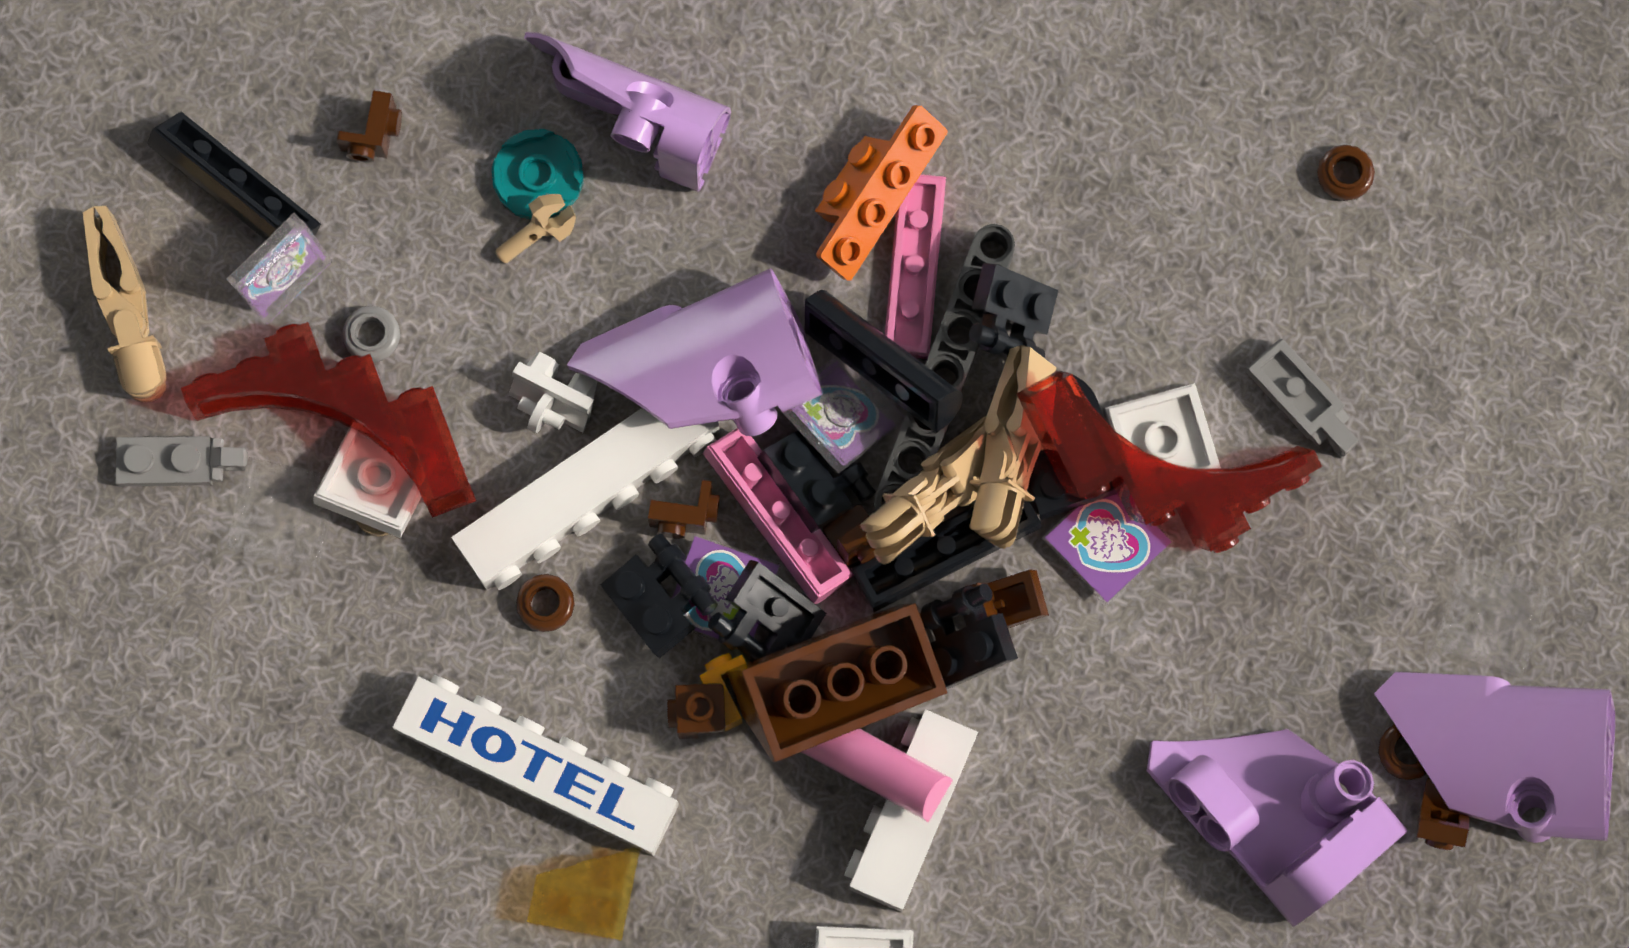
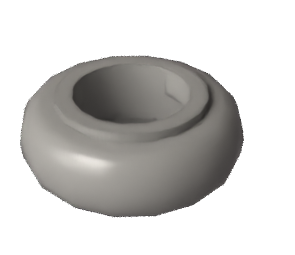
[342,306,400,363]

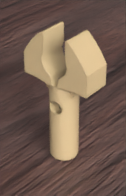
[496,194,576,263]

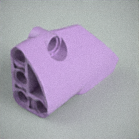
[524,32,731,192]
[567,268,822,436]
[1374,672,1615,843]
[1147,729,1408,927]

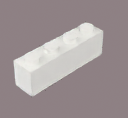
[844,709,978,913]

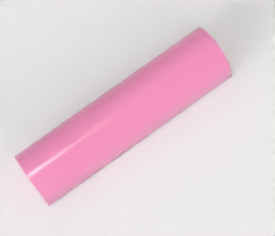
[703,428,854,605]
[802,728,953,822]

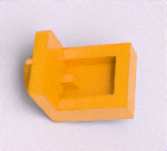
[699,653,747,732]

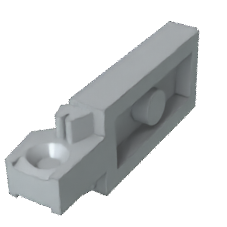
[1245,338,1359,458]
[116,436,248,487]

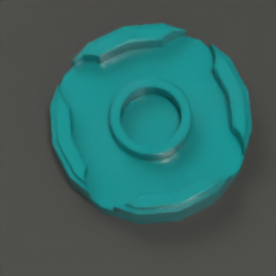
[491,129,584,220]

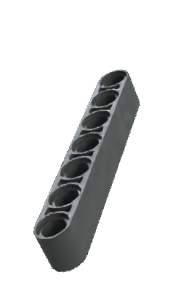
[873,224,1015,513]

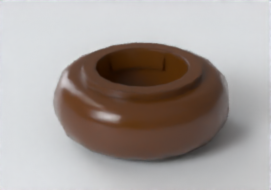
[1317,144,1375,201]
[516,574,575,632]
[1378,724,1427,780]

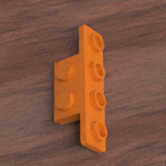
[815,105,947,281]

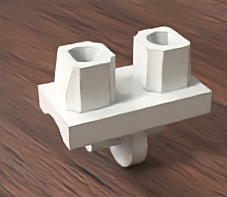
[509,352,597,433]

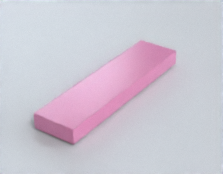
[885,175,946,359]

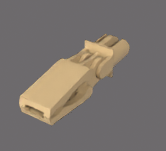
[83,206,167,402]
[969,345,1056,549]
[860,416,987,564]

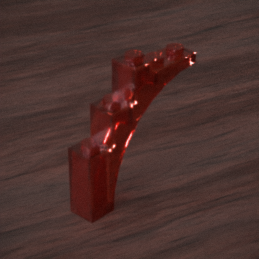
[181,322,477,518]
[1016,371,1322,553]

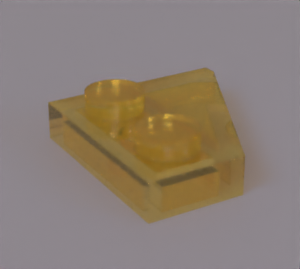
[527,848,641,941]

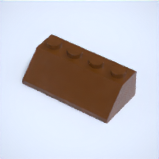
[727,603,948,762]

